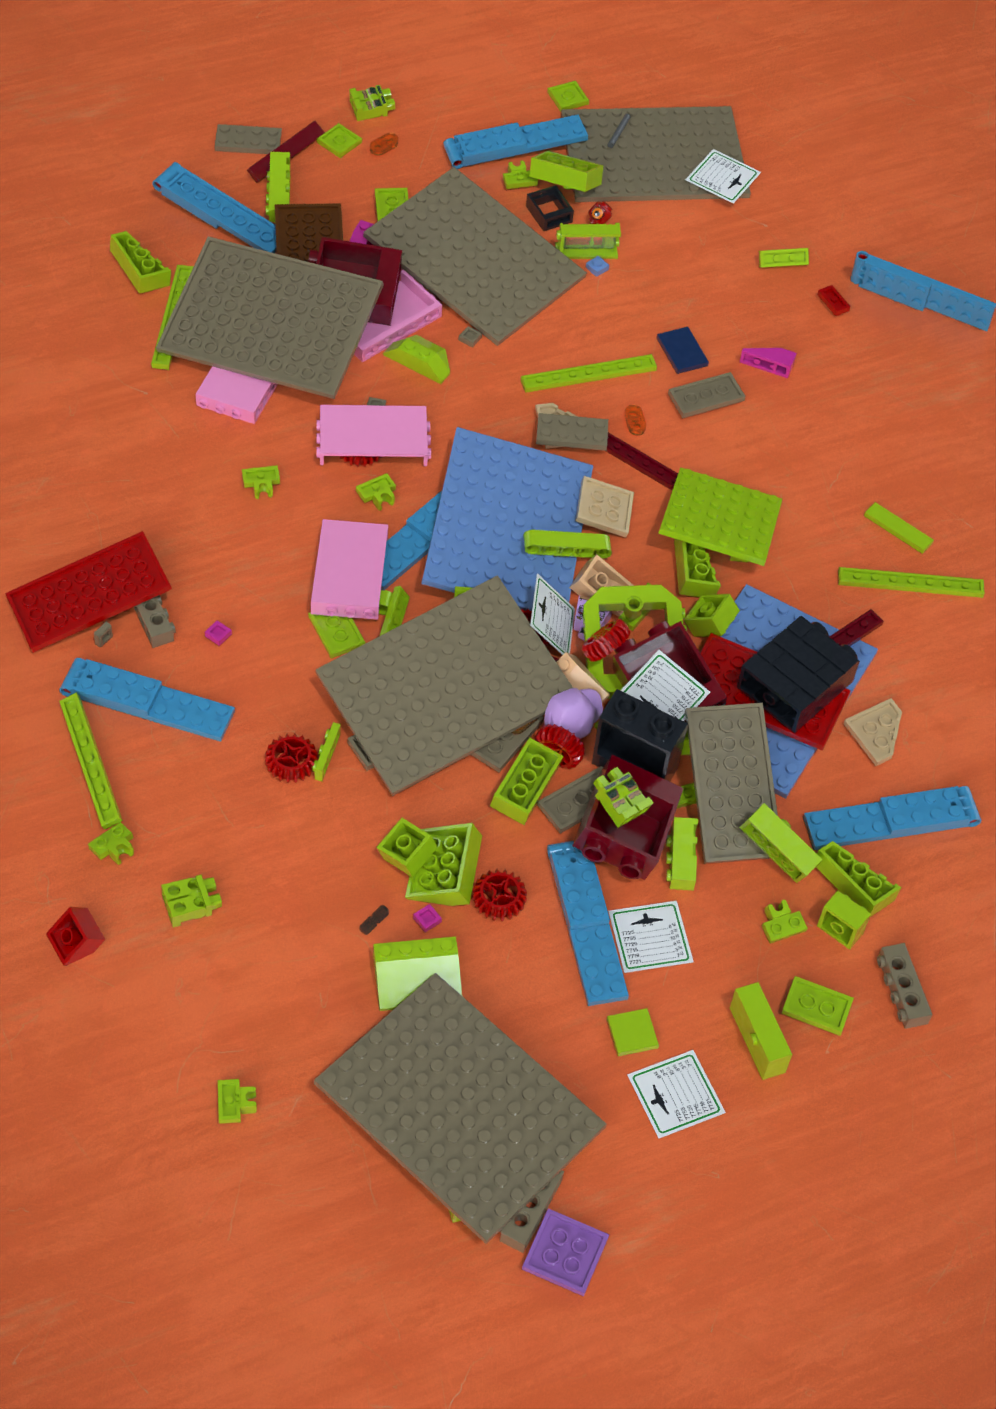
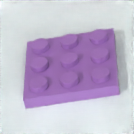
[522,1208,609,1296]

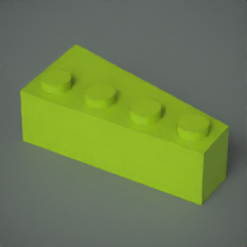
[266,152,291,222]
[110,231,171,294]
[674,539,721,597]
[816,841,902,917]

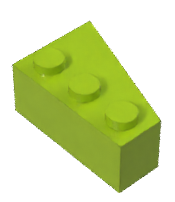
[666,817,698,891]

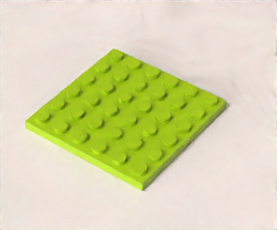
[658,467,782,566]

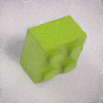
[684,594,740,637]
[376,818,438,878]
[817,891,871,949]

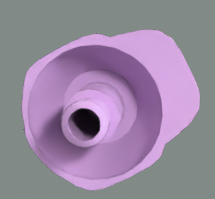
[544,688,603,739]

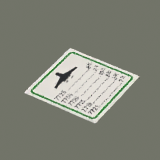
[685,149,761,204]
[530,573,575,655]
[621,650,710,721]
[609,901,694,973]
[627,1050,726,1138]

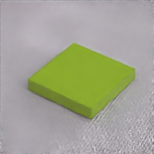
[547,81,589,112]
[317,123,362,158]
[607,1008,659,1056]

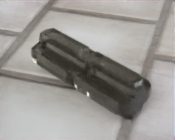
[360,905,389,935]

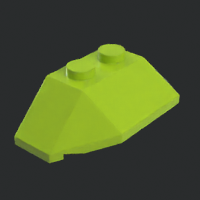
[383,335,450,384]

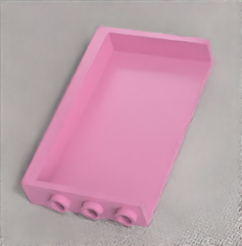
[354,270,442,362]
[196,366,278,424]
[317,405,431,466]
[311,519,388,620]

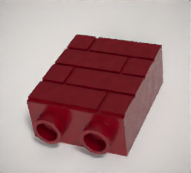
[308,237,402,326]
[612,621,727,722]
[573,755,683,880]

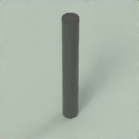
[607,114,631,148]

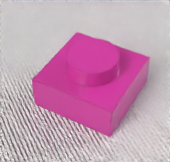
[205,620,232,646]
[413,904,442,932]

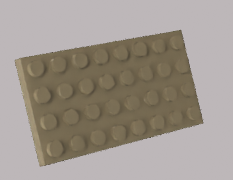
[685,703,778,864]

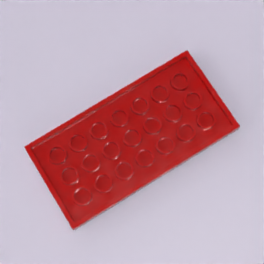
[5,531,172,653]
[700,633,851,751]

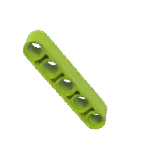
[523,530,612,559]

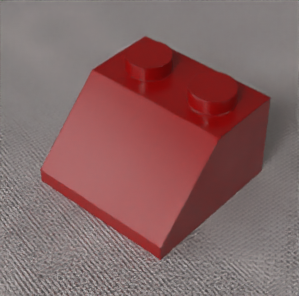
[46,907,105,966]

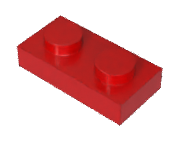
[817,285,851,316]

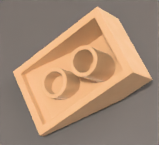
[569,554,634,616]
[556,652,610,703]

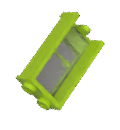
[555,223,621,259]

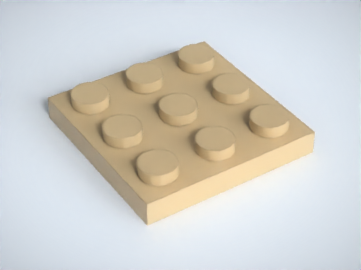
[575,476,634,538]

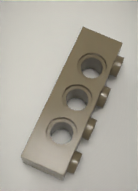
[134,595,176,648]
[877,943,932,1029]
[499,1170,564,1253]

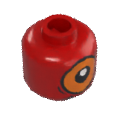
[588,201,612,224]

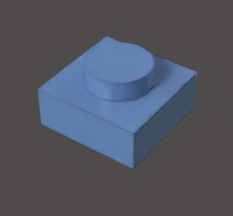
[586,256,609,277]

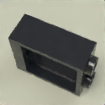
[526,185,574,231]

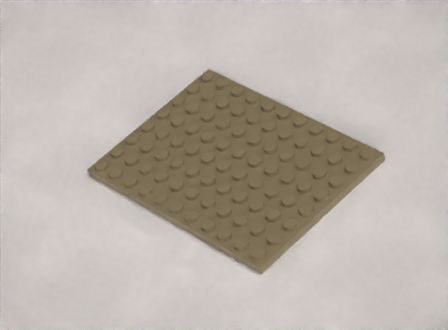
[561,106,751,202]
[363,167,587,346]
[156,236,384,399]
[315,575,573,796]
[314,973,607,1244]

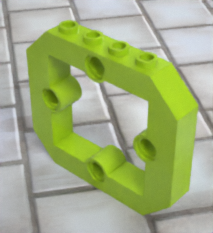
[582,585,687,699]

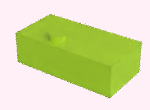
[530,151,603,192]
[490,737,563,825]
[739,803,822,883]
[730,982,792,1080]

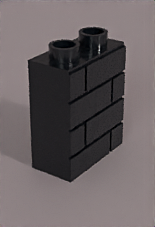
[737,616,860,734]
[592,689,688,782]

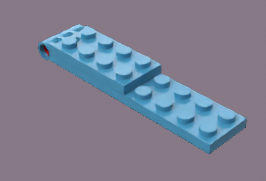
[443,114,588,169]
[152,162,277,253]
[850,251,996,331]
[381,491,442,590]
[59,658,235,742]
[803,786,982,850]
[547,841,629,1006]

